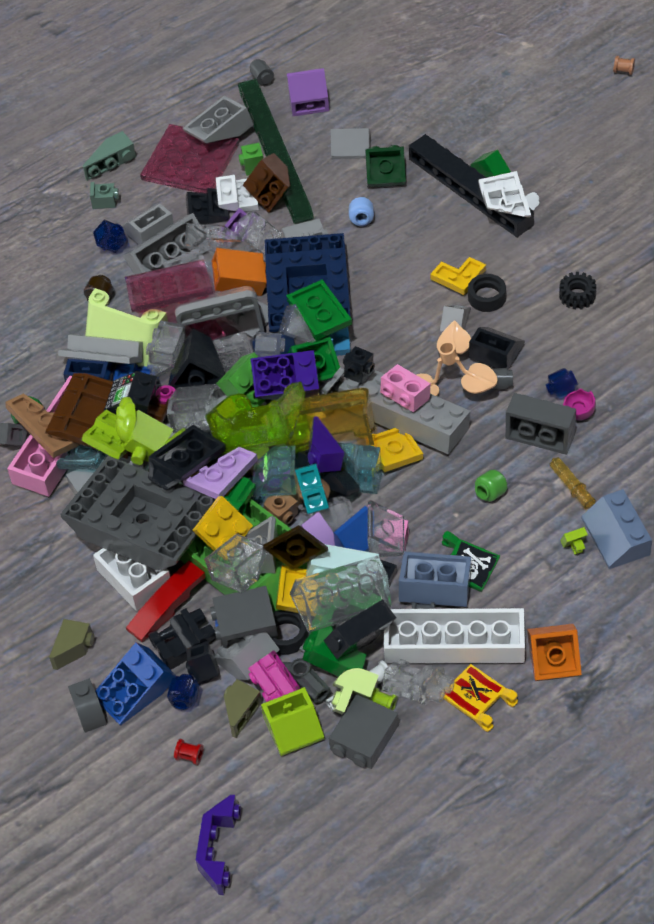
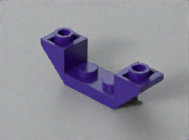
[195,795,241,895]

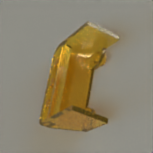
[281,388,375,460]

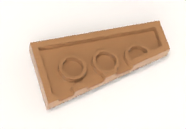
[5,393,81,458]

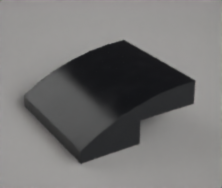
[186,188,229,225]

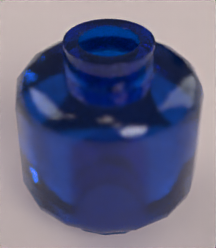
[545,368,578,399]
[167,674,200,710]

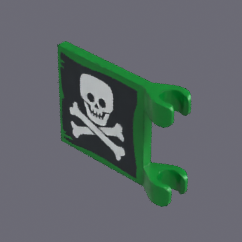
[442,531,500,592]

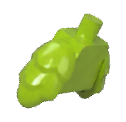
[115,397,186,465]

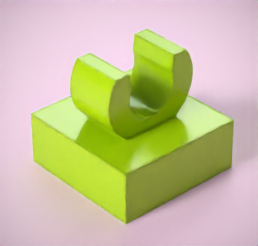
[560,527,588,555]

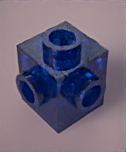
[93,219,127,253]

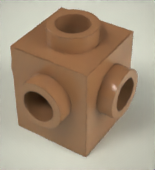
[263,489,298,524]

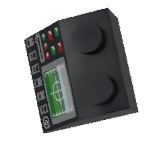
[104,371,157,415]

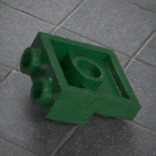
[365,145,406,187]

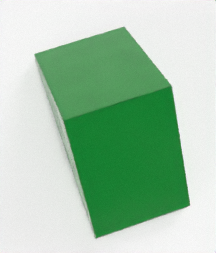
[470,149,511,177]

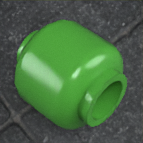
[475,470,507,502]

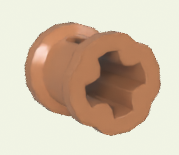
[613,56,635,75]

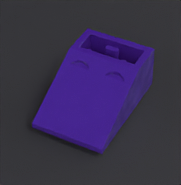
[250,350,320,402]

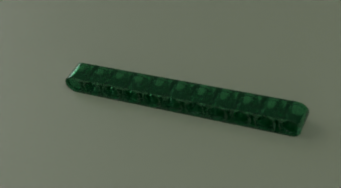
[238,78,314,224]

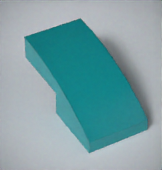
[295,463,329,514]

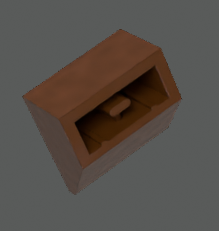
[243,153,290,212]

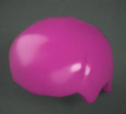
[563,388,596,421]

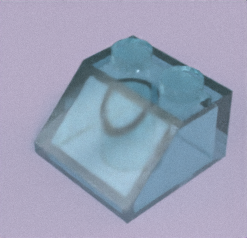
[252,446,297,496]

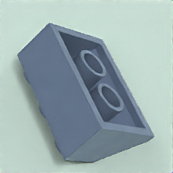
[581,489,652,569]
[399,552,471,607]

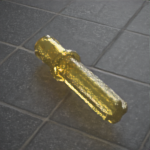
[550,457,596,509]

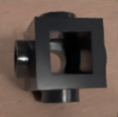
[343,346,375,384]

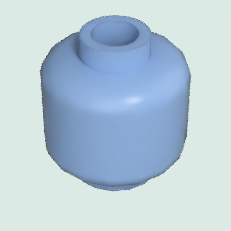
[348,197,374,226]

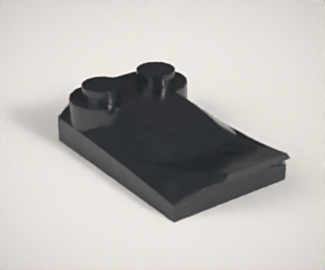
[148,425,226,490]

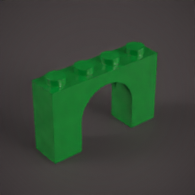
[302,574,382,677]

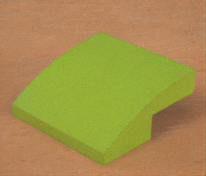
[81,410,127,460]

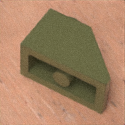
[49,619,95,670]
[224,679,262,738]

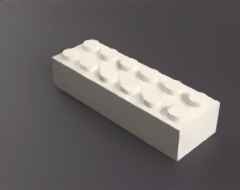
[384,608,525,663]

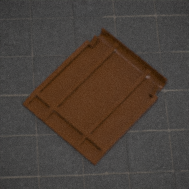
[45,373,171,459]

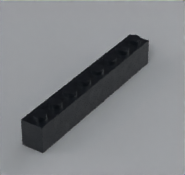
[409,134,534,238]

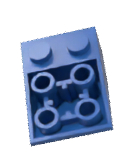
[95,642,177,725]

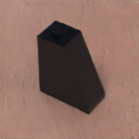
[323,600,396,659]

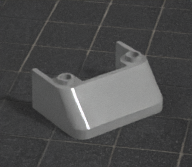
[175,286,265,342]

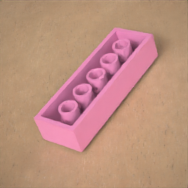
[7,376,83,497]

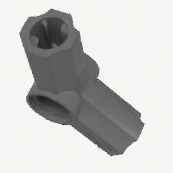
[283,658,331,703]

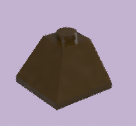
[263,525,328,570]

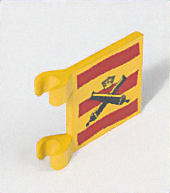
[440,664,518,732]

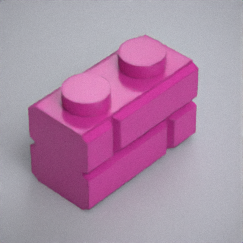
[248,650,301,702]

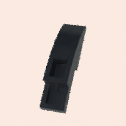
[280,449,360,497]

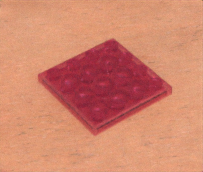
[140,124,239,193]
[125,259,213,313]

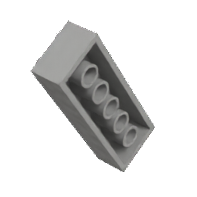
[338,370,471,454]

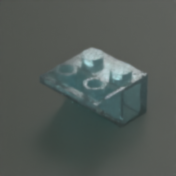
[337,442,382,494]

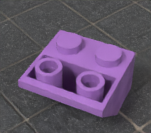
[287,68,329,116]

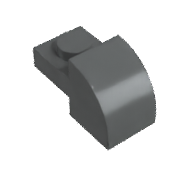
[68,678,107,733]

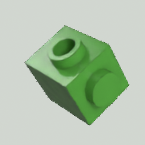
[238,143,263,176]

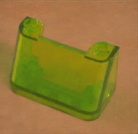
[205,382,305,453]

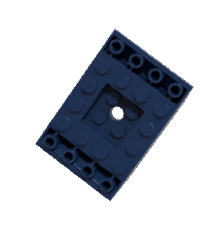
[265,233,351,332]

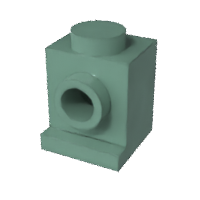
[90,182,119,209]

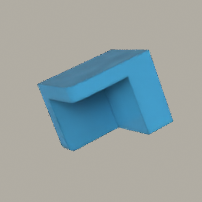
[328,327,350,356]

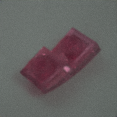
[188,320,227,344]

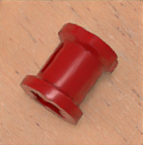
[174,739,204,765]

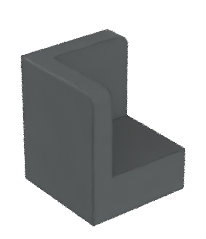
[0,423,27,446]

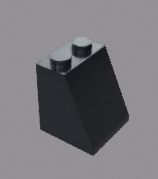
[168,328,225,404]

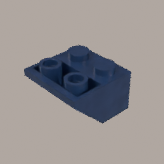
[63,358,116,382]

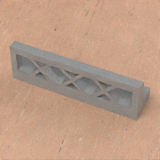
[58,334,143,364]

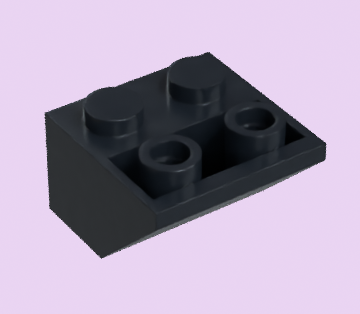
[469,327,525,370]

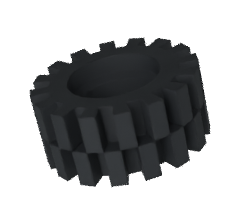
[559,272,596,310]

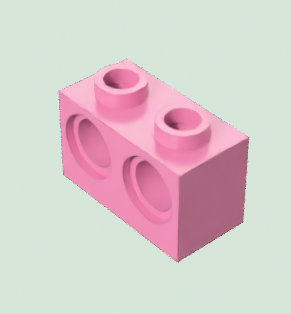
[380,364,431,412]

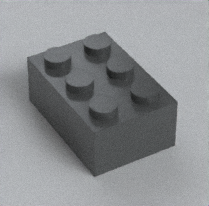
[505,393,576,455]

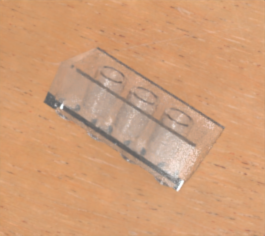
[290,555,391,633]

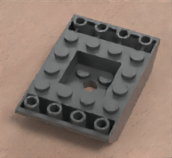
[60,456,216,571]

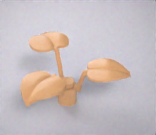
[417,321,498,396]

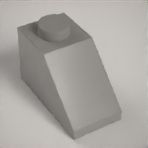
[440,304,471,331]

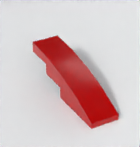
[126,561,206,642]

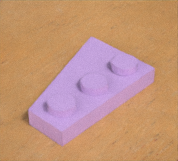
[183,447,258,499]

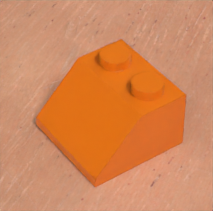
[527,624,582,681]

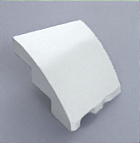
[479,171,531,217]

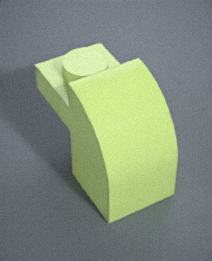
[331,668,379,715]

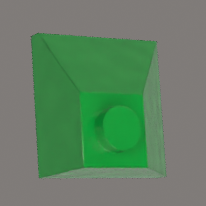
[287,336,340,382]

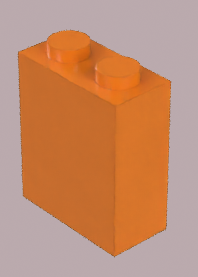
[211,248,267,296]

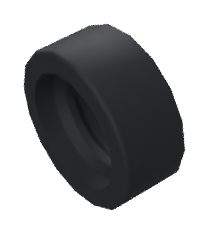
[468,274,506,312]
[271,610,308,655]

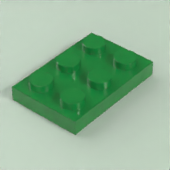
[286,279,352,341]

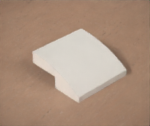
[216,175,259,211]

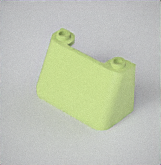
[85,288,173,367]

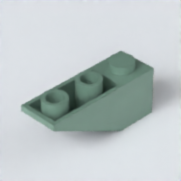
[83,131,136,181]

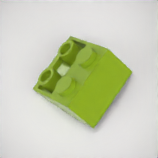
[261,687,325,756]

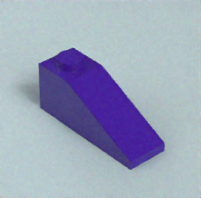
[308,416,345,473]

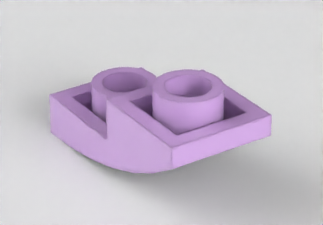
[300,512,335,546]

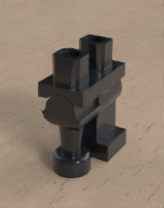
[148,608,216,670]

